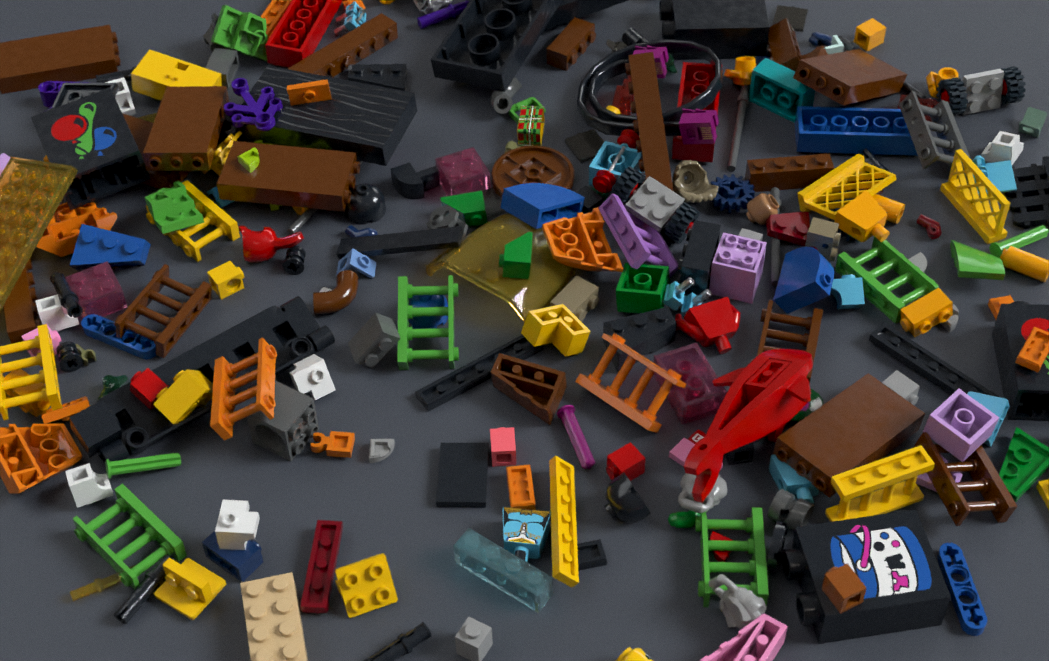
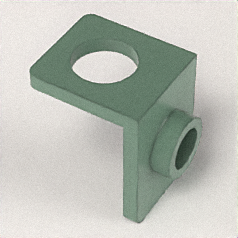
[1018,107,1048,138]

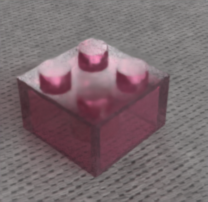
[435,147,491,196]
[65,261,127,318]

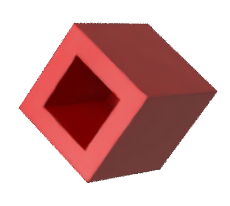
[130,368,169,410]
[606,442,646,481]

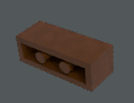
[547,17,596,71]

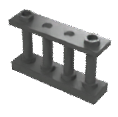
[899,91,971,178]

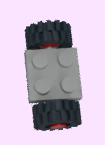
[936,66,1026,115]
[609,166,700,244]

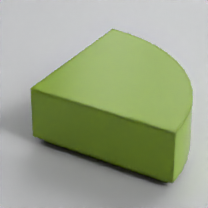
[237,147,260,173]

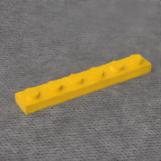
[549,456,579,588]

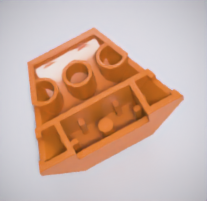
[32,202,118,257]
[542,207,623,272]
[0,423,82,494]

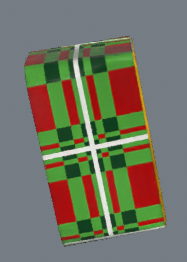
[517,106,545,147]

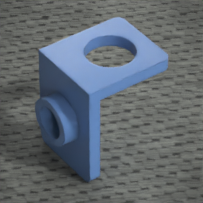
[336,248,376,279]

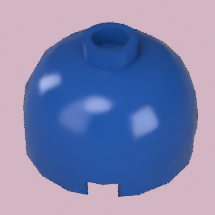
[409,295,448,329]

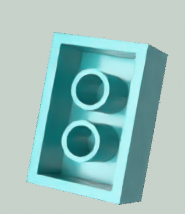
[749,58,815,123]

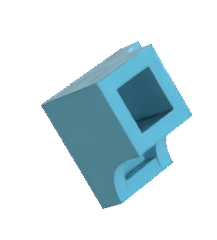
[830,274,865,309]

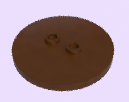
[491,145,574,198]

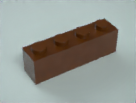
[767,18,802,72]
[745,154,834,192]

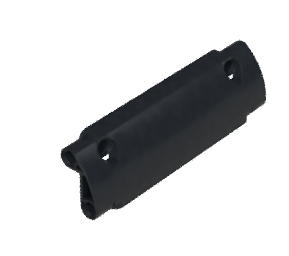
[96,296,335,463]

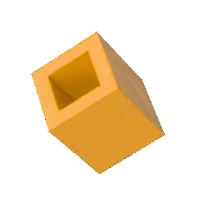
[854,18,886,51]

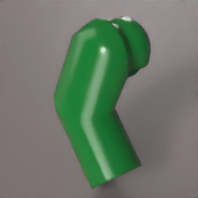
[668,510,700,528]

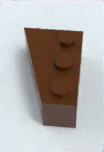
[491,353,567,425]

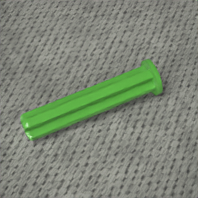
[989,225,1049,258]
[105,453,181,479]

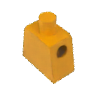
[834,191,890,242]

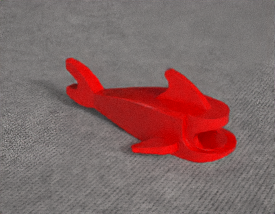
[684,349,813,503]

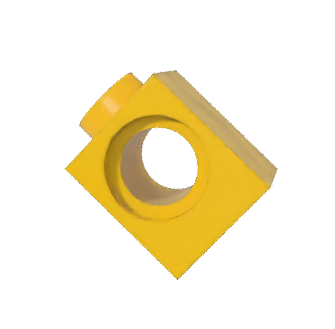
[207,261,245,300]

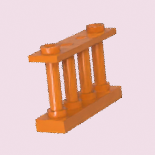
[575,333,686,433]
[210,337,277,441]

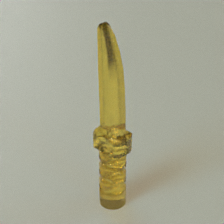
[69,564,137,601]

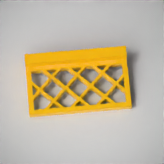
[940,149,1010,244]
[797,154,896,220]

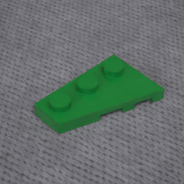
[999,427,1049,503]

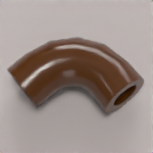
[313,270,358,315]

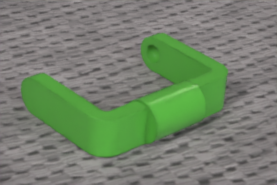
[509,97,546,124]

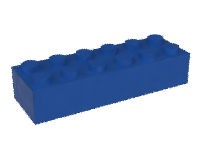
[795,106,918,155]

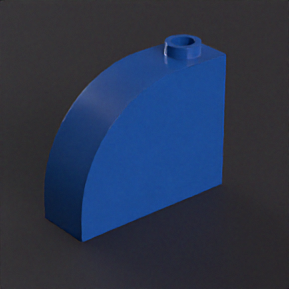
[500,183,585,229]
[773,247,834,314]

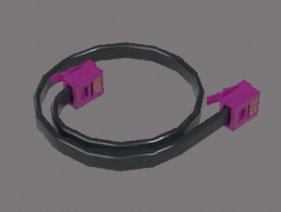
[577,39,723,144]

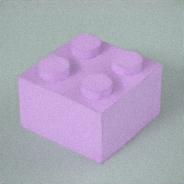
[923,389,999,462]

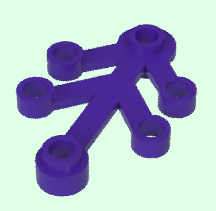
[224,78,283,131]

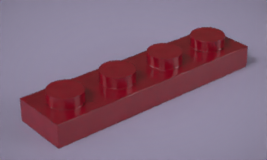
[300,520,343,614]

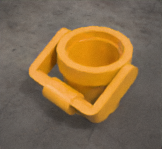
[724,56,756,85]
[926,67,959,99]

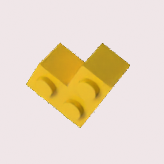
[521,304,591,357]
[153,369,213,424]

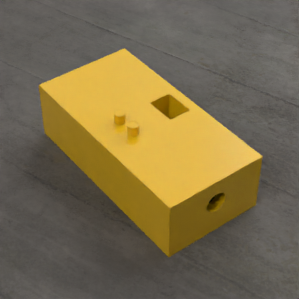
[131,49,222,101]

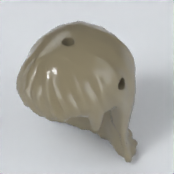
[672,160,719,203]

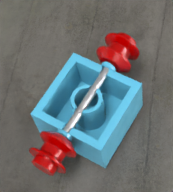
[589,129,642,193]

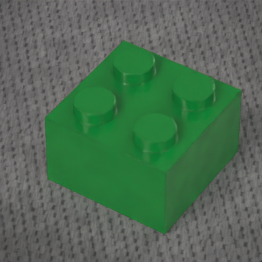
[616,263,670,313]

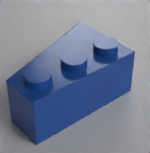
[70,224,151,270]

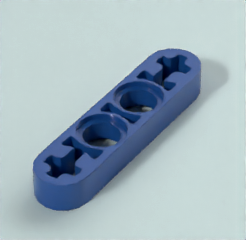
[81,314,156,359]
[937,543,987,636]

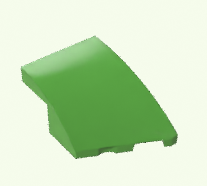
[211,5,268,62]
[145,181,204,234]
[950,240,1005,280]

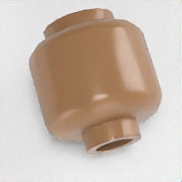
[746,193,779,225]

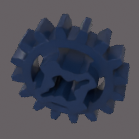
[710,174,755,213]

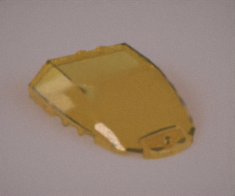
[426,213,576,323]

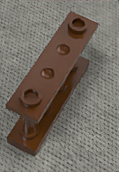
[115,264,212,358]
[751,300,823,383]
[913,432,1018,526]

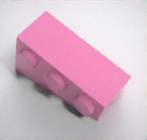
[700,613,788,661]

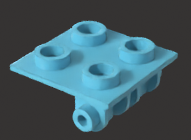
[973,155,1017,196]

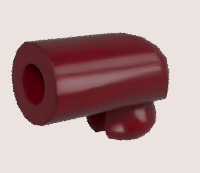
[917,214,942,239]

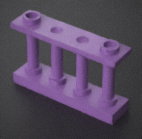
[598,193,678,277]

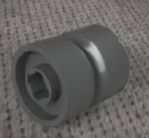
[767,489,814,531]

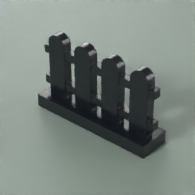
[1005,156,1049,229]

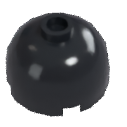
[344,183,386,225]
[604,472,651,523]

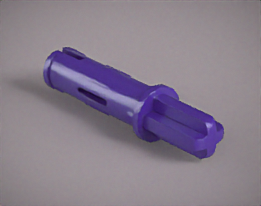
[417,0,469,29]

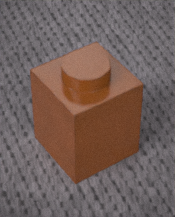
[822,563,866,614]

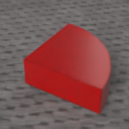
[710,531,734,562]

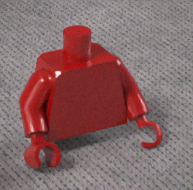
[675,297,741,354]

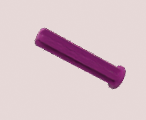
[556,405,595,469]

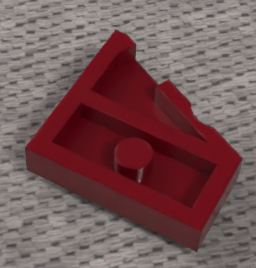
[767,211,810,246]

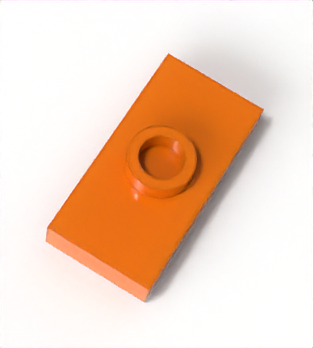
[287,79,331,106]
[1015,327,1049,372]
[41,396,90,424]
[506,465,536,510]

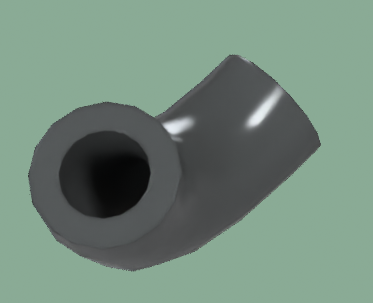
[490,77,522,114]

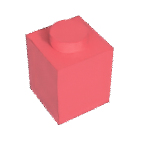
[490,427,516,467]

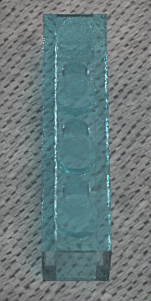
[453,528,553,613]

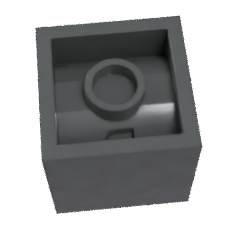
[247,381,319,461]

